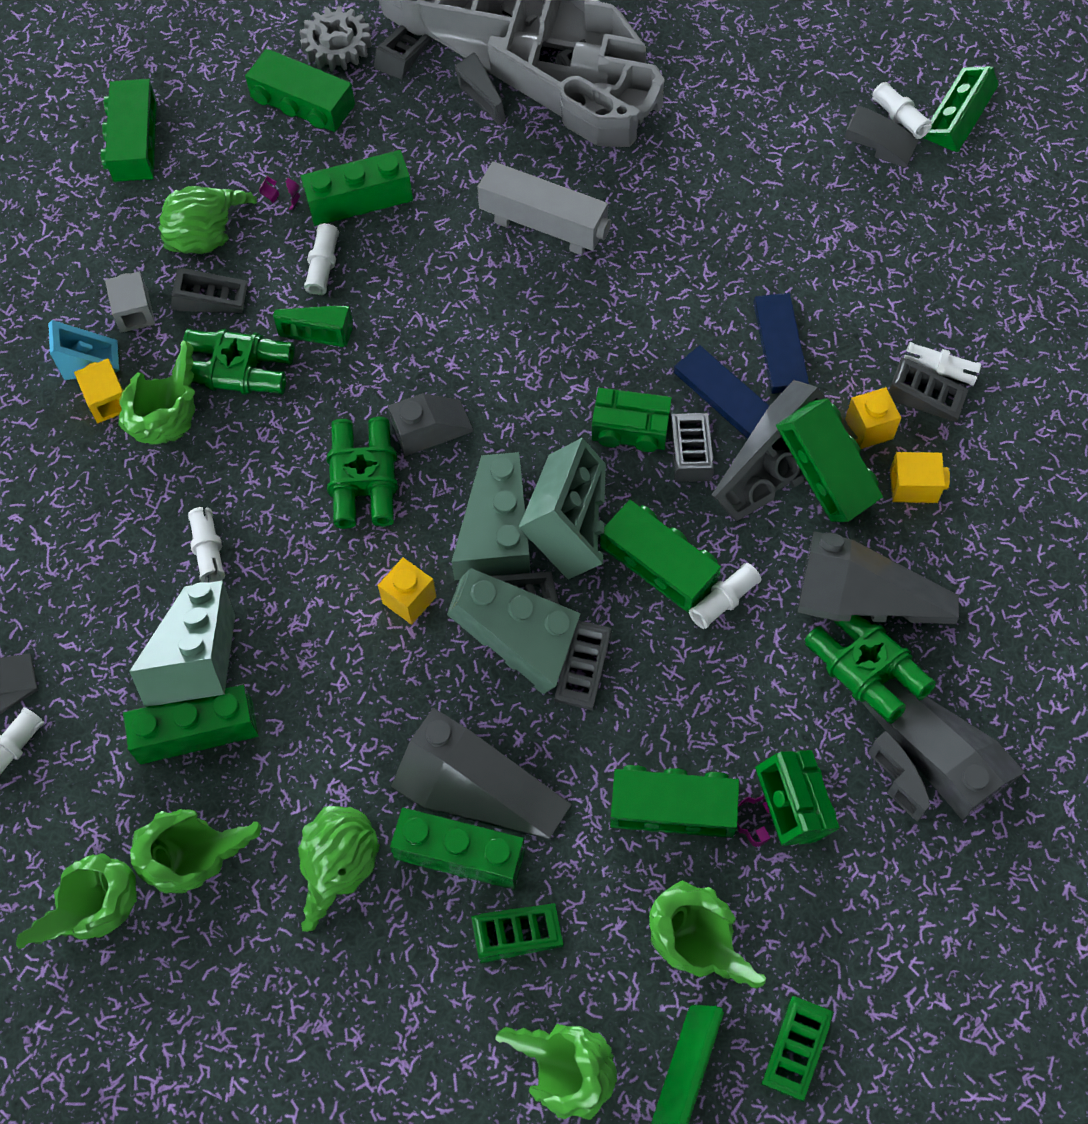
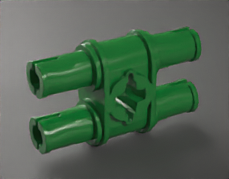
[175,328,295,395]
[326,417,398,529]
[805,615,936,724]

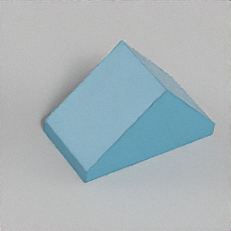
[48,320,119,380]

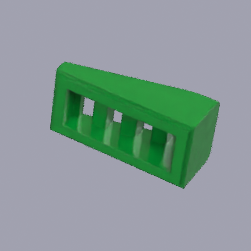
[273,306,353,347]
[471,903,563,964]
[761,996,834,1102]

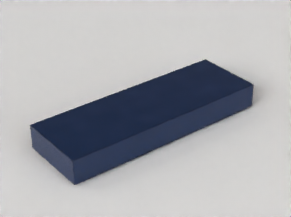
[754,293,809,394]
[673,345,769,439]

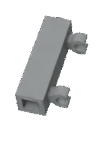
[477,161,611,256]

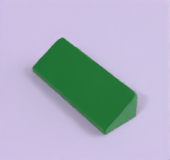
[923,66,999,152]
[651,1005,724,1124]

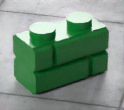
[592,387,672,452]
[755,750,840,846]

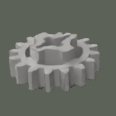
[300,6,372,71]

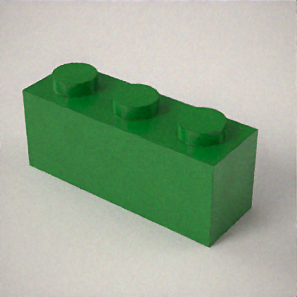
[245,48,355,132]
[101,79,157,182]
[300,150,413,226]
[776,398,883,522]
[600,500,721,613]
[123,684,259,765]
[610,765,739,838]
[390,807,525,890]

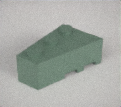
[519,437,606,579]
[451,452,531,580]
[447,568,581,694]
[129,580,235,707]

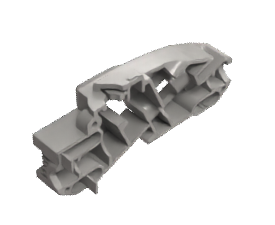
[378,0,664,147]

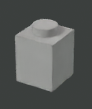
[105,271,155,333]

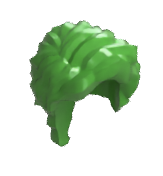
[159,186,257,254]
[118,341,195,445]
[298,806,380,932]
[130,809,261,893]
[16,853,137,949]
[649,880,766,989]
[496,1024,617,1120]

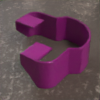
[259,176,301,210]
[737,795,771,847]

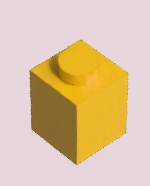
[74,358,123,424]
[845,387,901,449]
[890,452,950,503]
[378,557,436,625]

